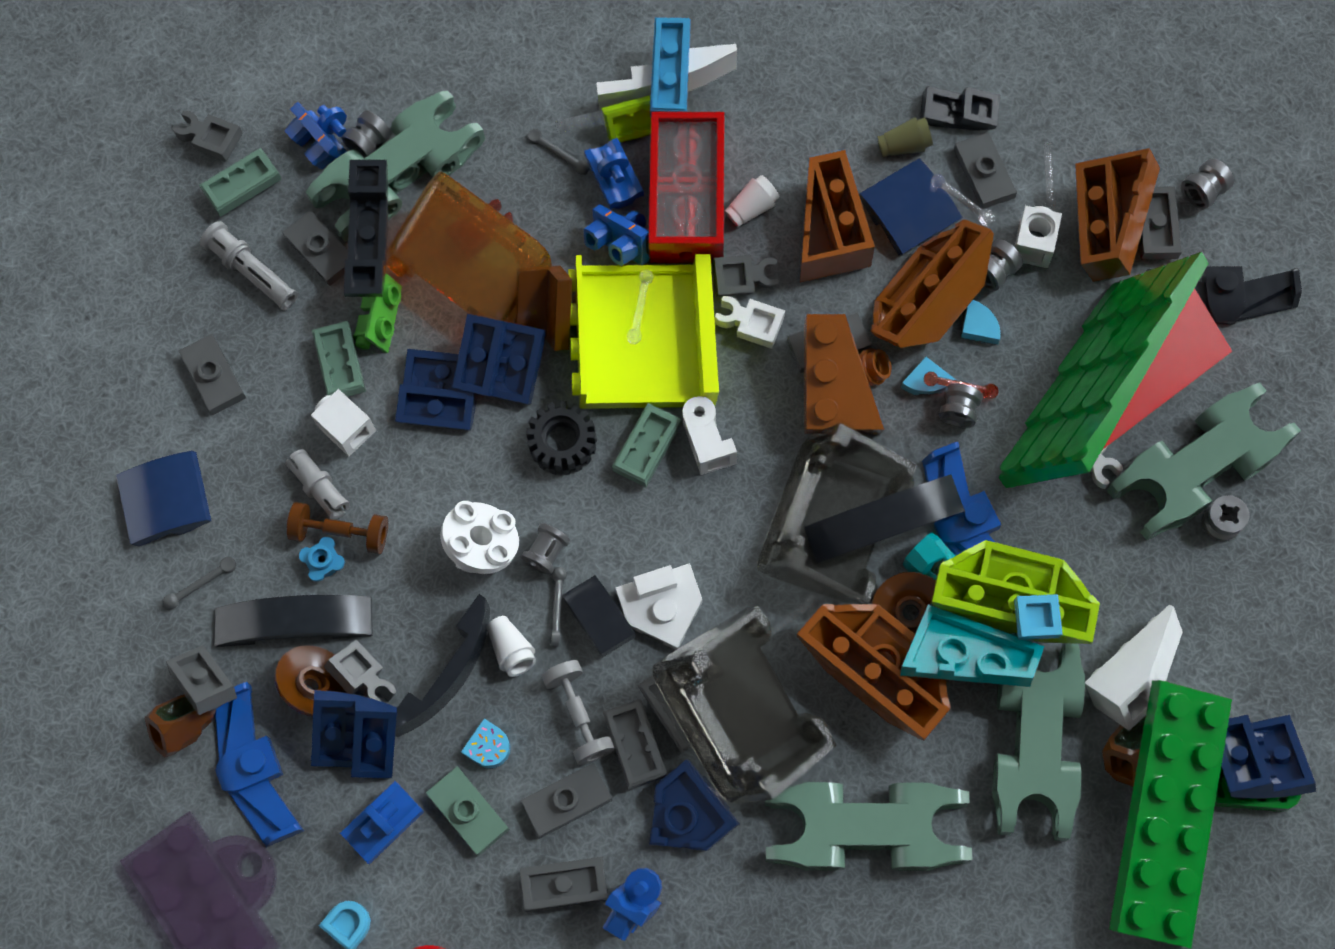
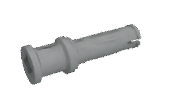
[200,221,298,310]

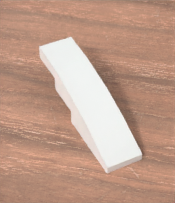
[597,44,737,113]

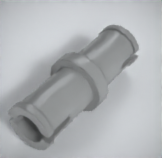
[285,449,350,520]

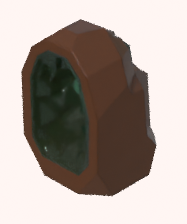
[144,694,216,758]
[1102,715,1146,787]

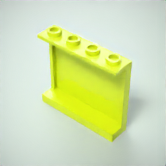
[568,254,719,409]

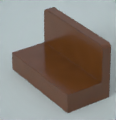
[515,265,572,351]

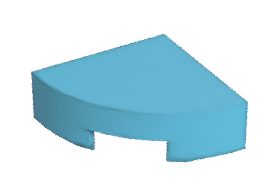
[961,300,1000,345]
[901,357,956,395]

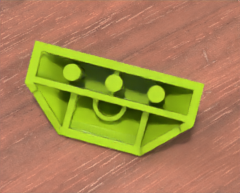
[931,540,1100,644]

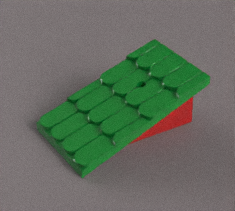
[998,251,1232,488]

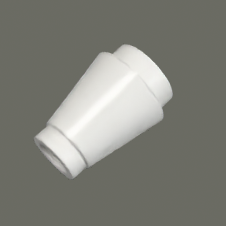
[724,175,780,227]
[486,616,536,677]

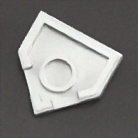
[615,563,702,651]

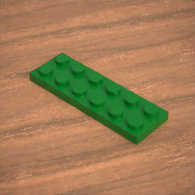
[1109,680,1232,948]

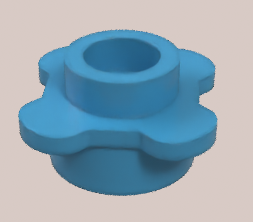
[299,537,345,582]

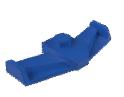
[922,442,1001,556]
[215,682,304,848]

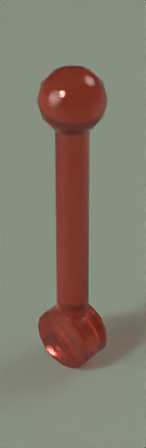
[923,371,999,399]

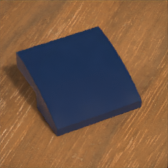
[859,158,963,255]
[452,314,547,404]
[395,349,478,431]
[116,450,212,547]
[311,690,397,778]
[1221,715,1316,798]

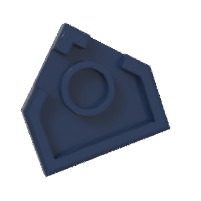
[649,759,740,851]

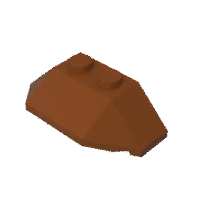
[871,219,994,348]
[796,604,950,741]

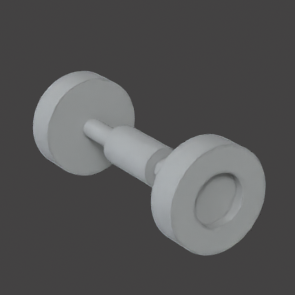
[541,660,615,765]

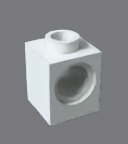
[1014,205,1062,268]
[311,389,376,456]

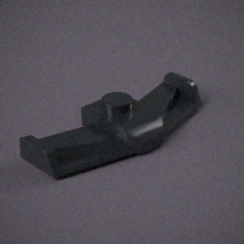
[1146,266,1302,324]

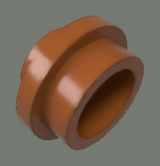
[859,348,892,386]

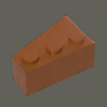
[1075,148,1160,282]
[800,150,875,283]
[804,314,884,434]

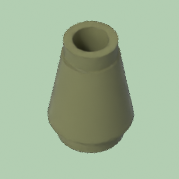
[877,117,933,157]

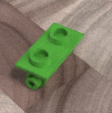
[353,274,402,353]

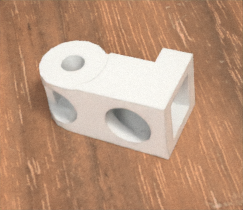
[682,396,737,475]

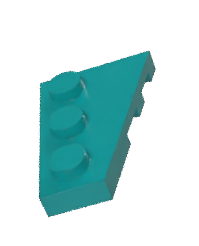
[900,605,1045,687]

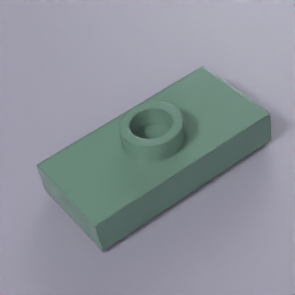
[199,148,282,217]
[312,320,366,397]
[612,403,682,487]
[426,766,510,857]

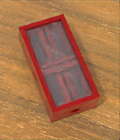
[649,112,725,263]

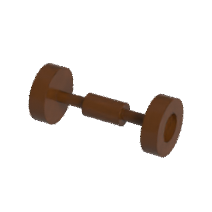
[287,502,389,554]

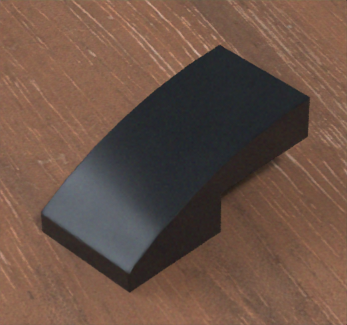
[920,86,1000,130]
[562,575,636,658]

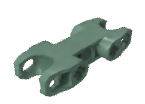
[306,90,486,242]
[1107,382,1301,540]
[992,633,1085,842]
[765,782,972,871]

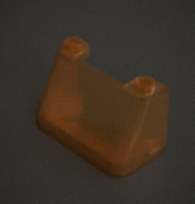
[386,172,552,324]

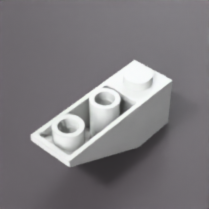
[1085,605,1183,730]

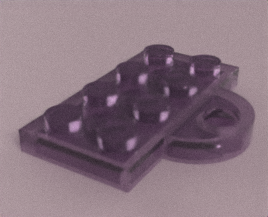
[120,811,280,949]

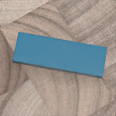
[650,17,691,117]

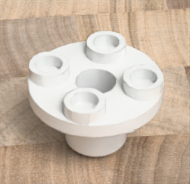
[440,501,519,574]

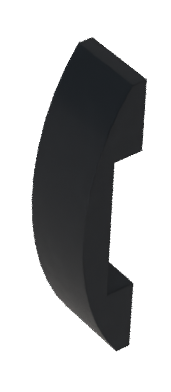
[344,160,388,297]
[803,474,965,564]
[395,594,490,737]
[215,595,373,647]

